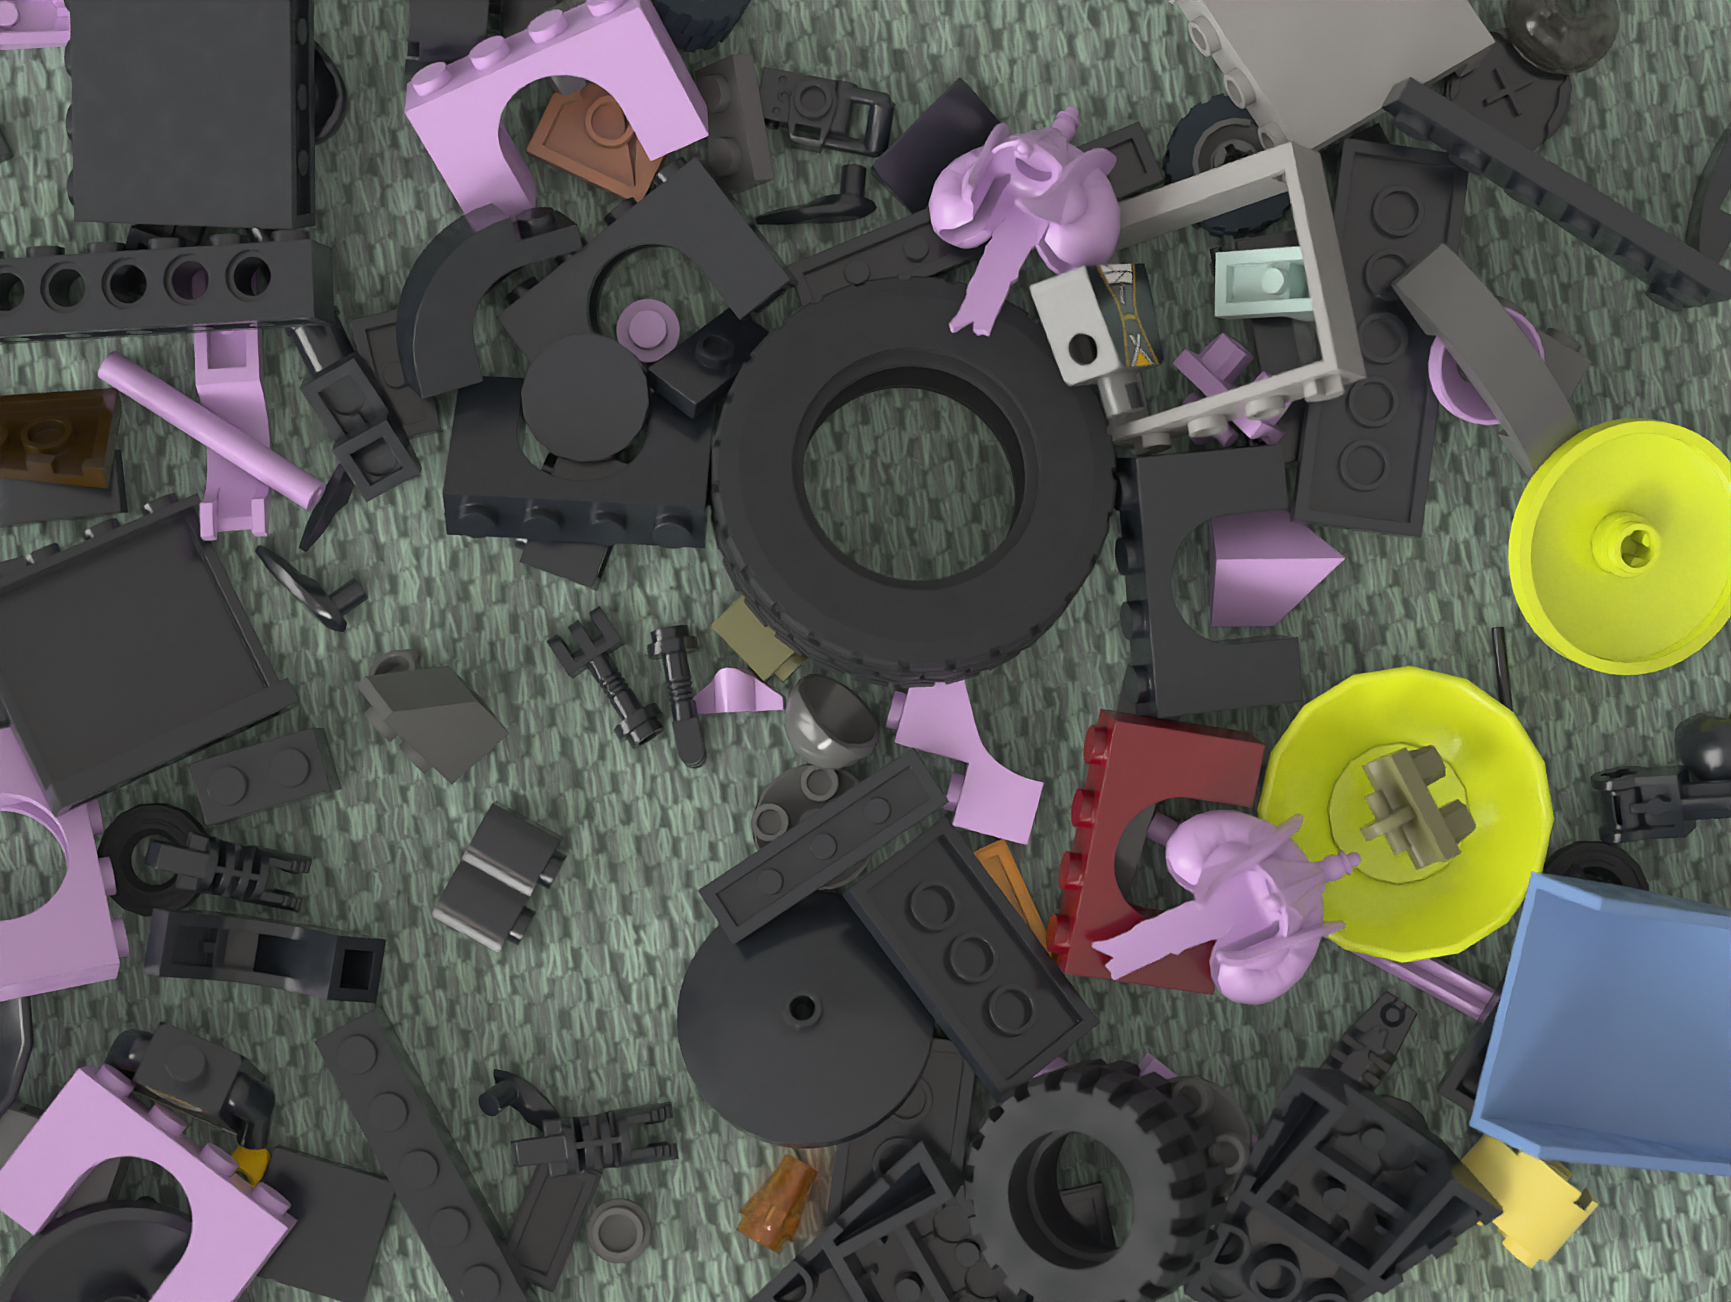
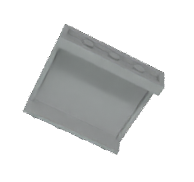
[1167,0,1495,152]

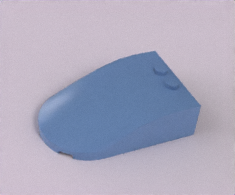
[1469,872,1731,1177]

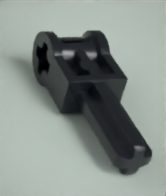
[1591,765,1731,843]

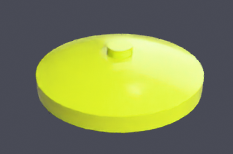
[1508,418,1731,675]

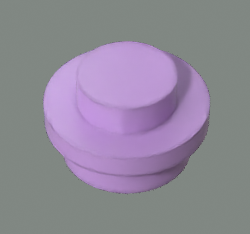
[616,299,680,363]

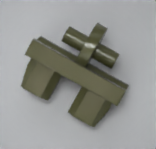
[1360,745,1476,870]

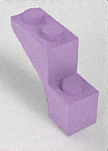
[885,680,1044,845]

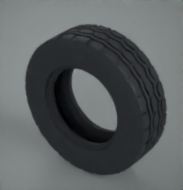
[709,275,1117,688]

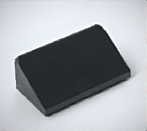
[871,77,1000,214]

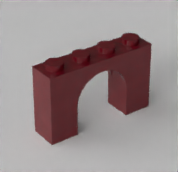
[1046,708,1265,995]

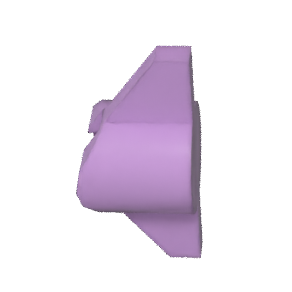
[693,667,786,714]

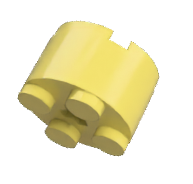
[1461,1133,1600,1269]

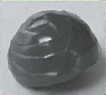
[784,674,880,770]

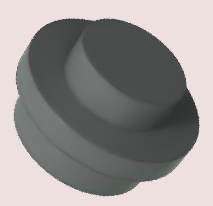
[587,1198,651,1264]

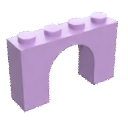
[404,0,709,222]
[0,727,129,1001]
[0,1064,298,1302]

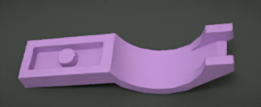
[192,268,272,541]

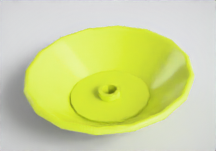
[1257,665,1554,963]

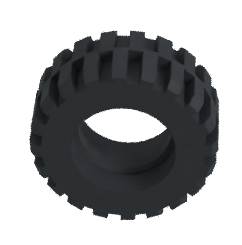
[964,1059,1227,1302]

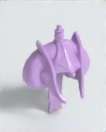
[929,106,1121,336]
[1092,810,1361,1005]

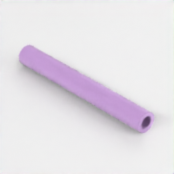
[98,351,326,511]

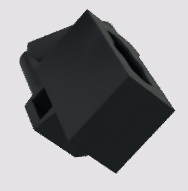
[759,67,896,158]

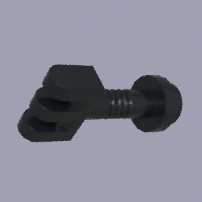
[547,606,665,749]
[646,625,707,769]

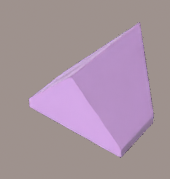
[1209,509,1346,627]

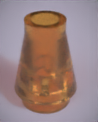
[735,1154,818,1255]

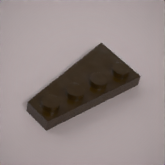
[0,388,122,489]

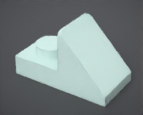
[1214,246,1315,321]

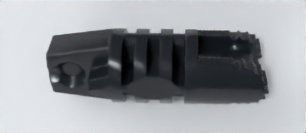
[144,832,312,913]
[1319,991,1417,1092]
[510,1102,679,1178]

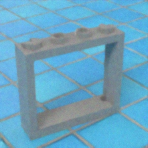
[1096,141,1366,456]

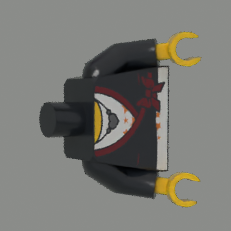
[103,1021,275,1188]

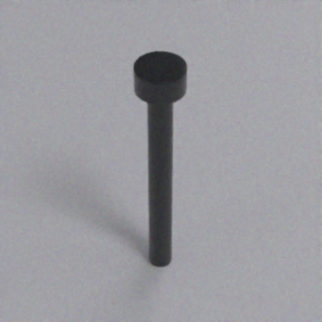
[1491,627,1513,711]

